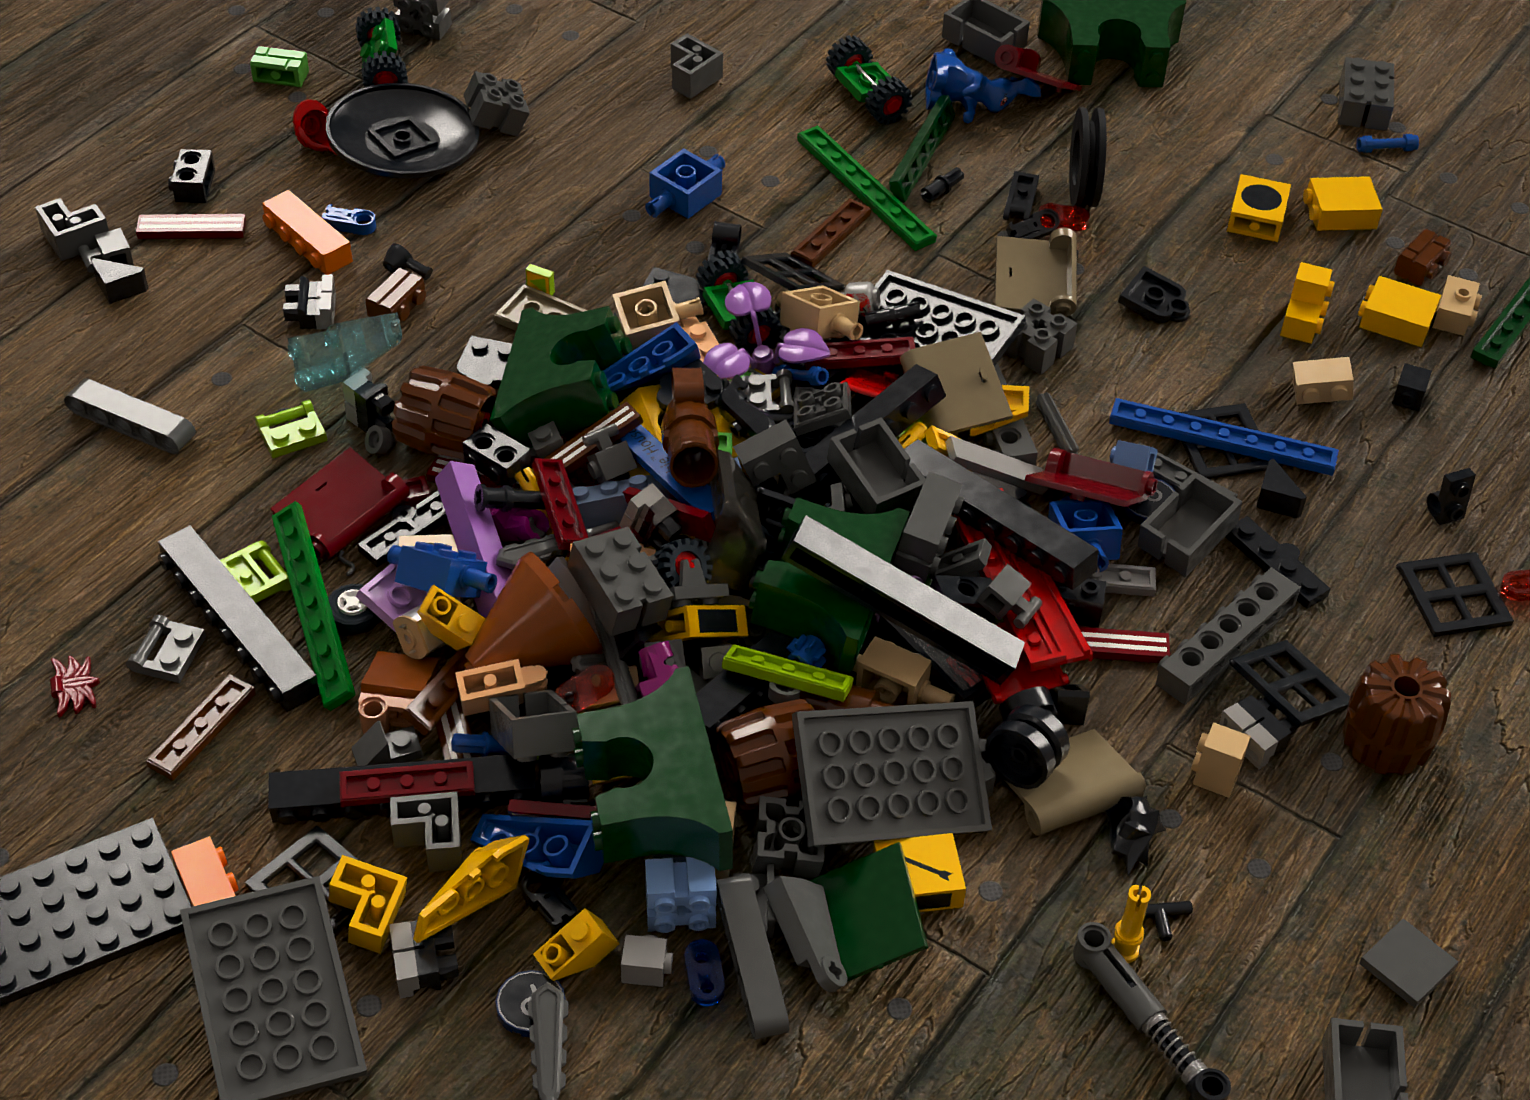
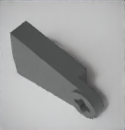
[763,876,847,993]

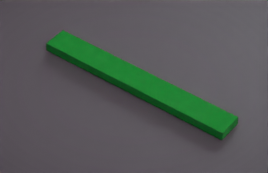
[797,125,937,251]
[272,501,356,711]

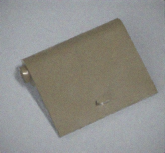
[995,228,1077,317]
[900,332,1013,437]
[1004,729,1146,836]

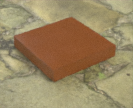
[361,651,439,699]

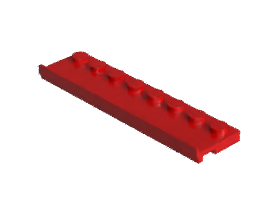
[952,488,1093,672]

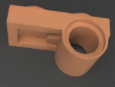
[358,692,416,734]

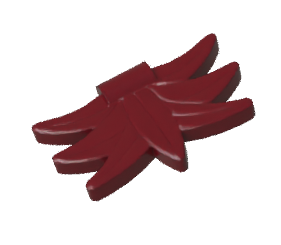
[50,656,100,717]

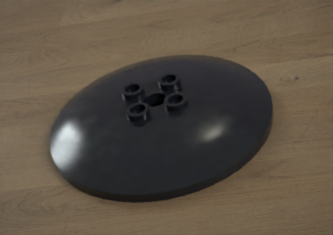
[326,83,479,179]

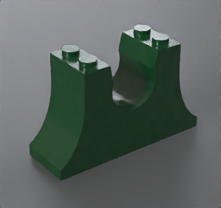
[1037,0,1186,87]
[490,306,632,449]
[748,498,910,676]
[572,666,733,871]

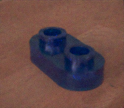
[685,939,725,1006]

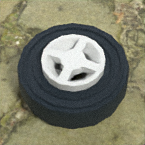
[328,584,380,634]

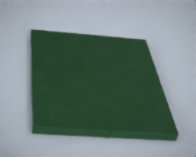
[809,842,928,982]

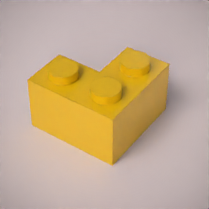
[1280,262,1335,344]
[329,855,407,953]

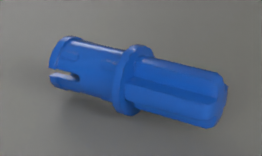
[451,731,510,757]

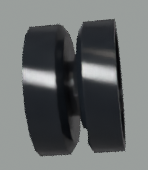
[985,704,1070,789]

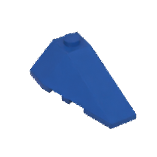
[603,322,701,393]
[470,814,604,879]

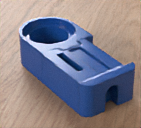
[322,204,376,235]

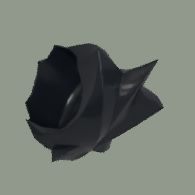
[1105,796,1166,876]

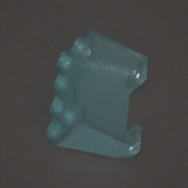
[288,312,402,392]

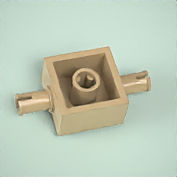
[612,280,704,351]
[776,285,863,341]
[852,636,955,706]

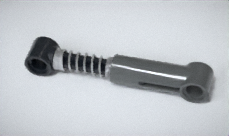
[1073,922,1231,1100]

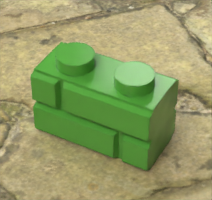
[250,46,309,87]

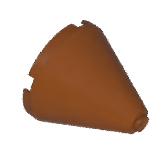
[463,551,603,670]

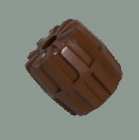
[392,365,497,462]
[1342,654,1451,776]
[716,699,815,811]

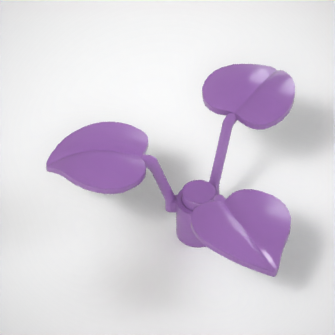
[703,282,830,380]

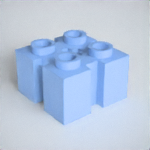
[645,857,717,933]

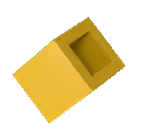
[417,585,486,650]
[533,908,620,981]

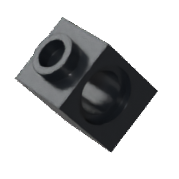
[1392,363,1432,412]

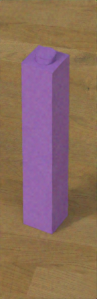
[435,461,511,618]

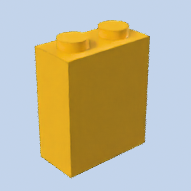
[1303,176,1383,231]
[1358,276,1442,347]

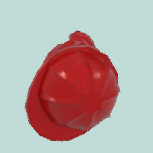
[293,99,337,155]

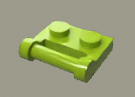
[255,400,327,458]
[220,541,291,603]

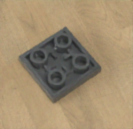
[794,382,851,436]
[1359,918,1459,1008]

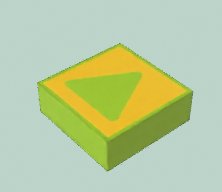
[526,264,555,295]

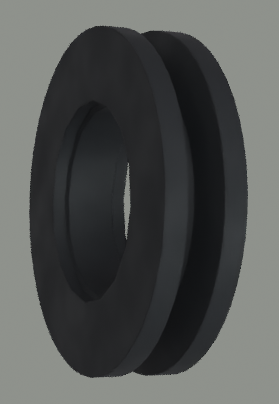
[1069,107,1107,207]

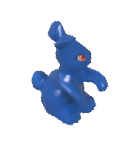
[925,48,1041,123]

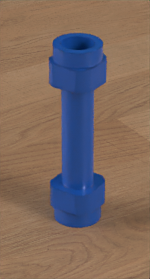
[1356,134,1419,153]
[772,364,829,386]

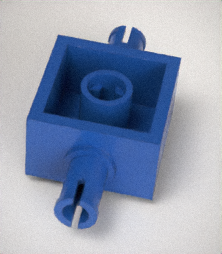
[645,148,726,219]
[1048,495,1123,572]
[387,541,497,598]

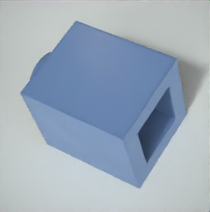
[1110,440,1158,472]

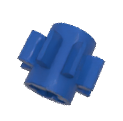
[787,634,827,668]

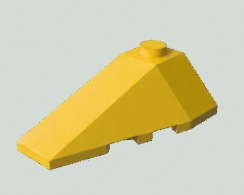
[413,835,530,943]

